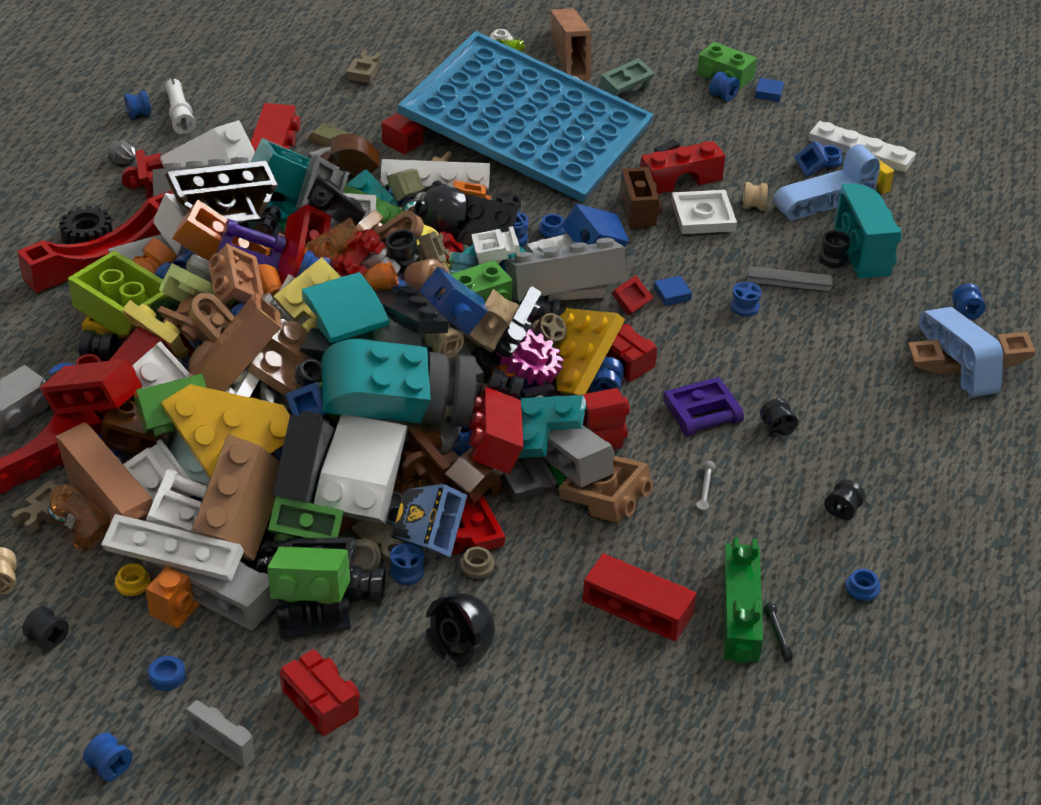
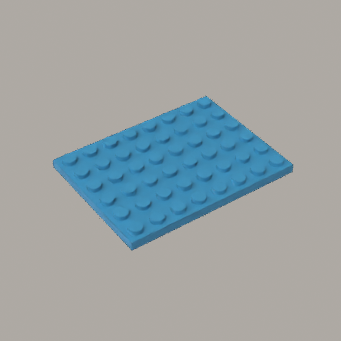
[397,31,654,202]

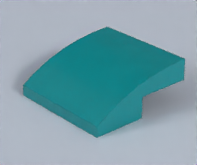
[302,272,389,343]

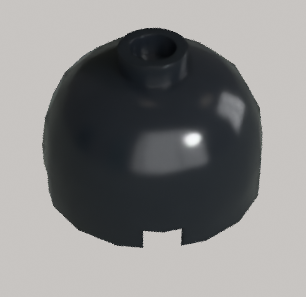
[414,185,466,240]
[426,593,495,667]

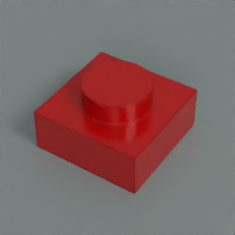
[611,275,654,316]

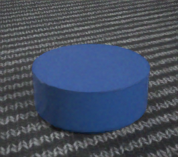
[148,656,186,691]

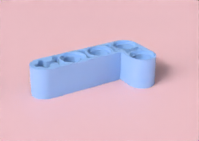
[773,144,880,221]
[919,307,1003,399]

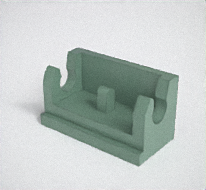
[598,58,655,97]

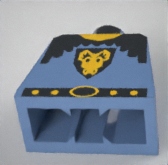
[389,484,467,557]

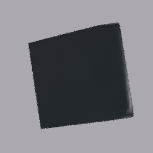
[299,328,343,362]

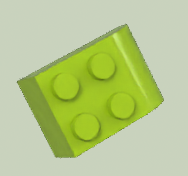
[68,250,176,335]

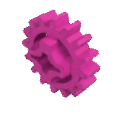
[496,329,564,386]

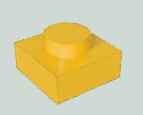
[876,158,895,194]

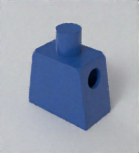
[562,204,628,247]
[419,266,488,334]

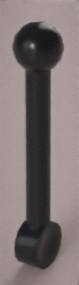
[764,603,793,662]

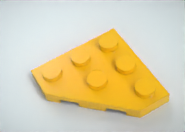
[553,308,625,396]
[160,384,290,479]

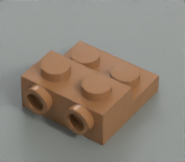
[247,318,312,397]
[558,456,653,523]

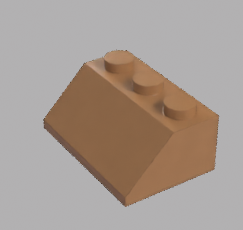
[190,434,280,562]

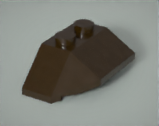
[165,161,278,224]

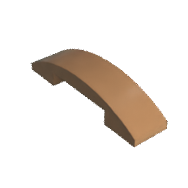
[908,332,1036,374]

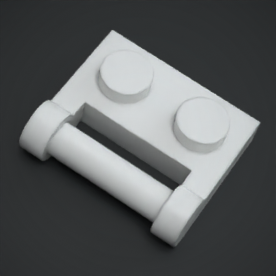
[146,468,207,532]

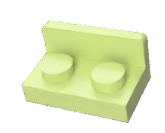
[159,263,235,306]

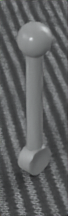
[696,461,716,512]

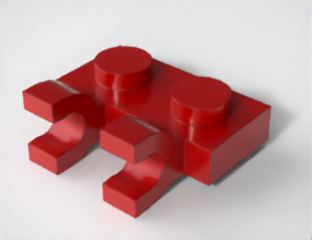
[329,229,386,277]
[451,496,505,555]

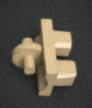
[465,289,520,353]

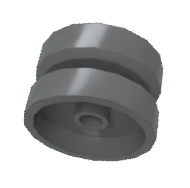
[422,352,476,428]

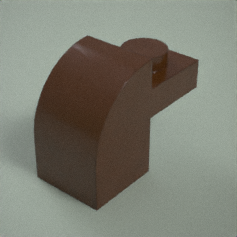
[320,134,380,177]
[445,448,504,506]

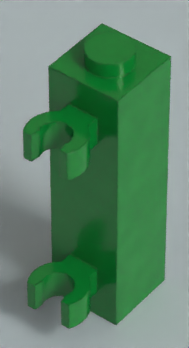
[722,537,763,663]

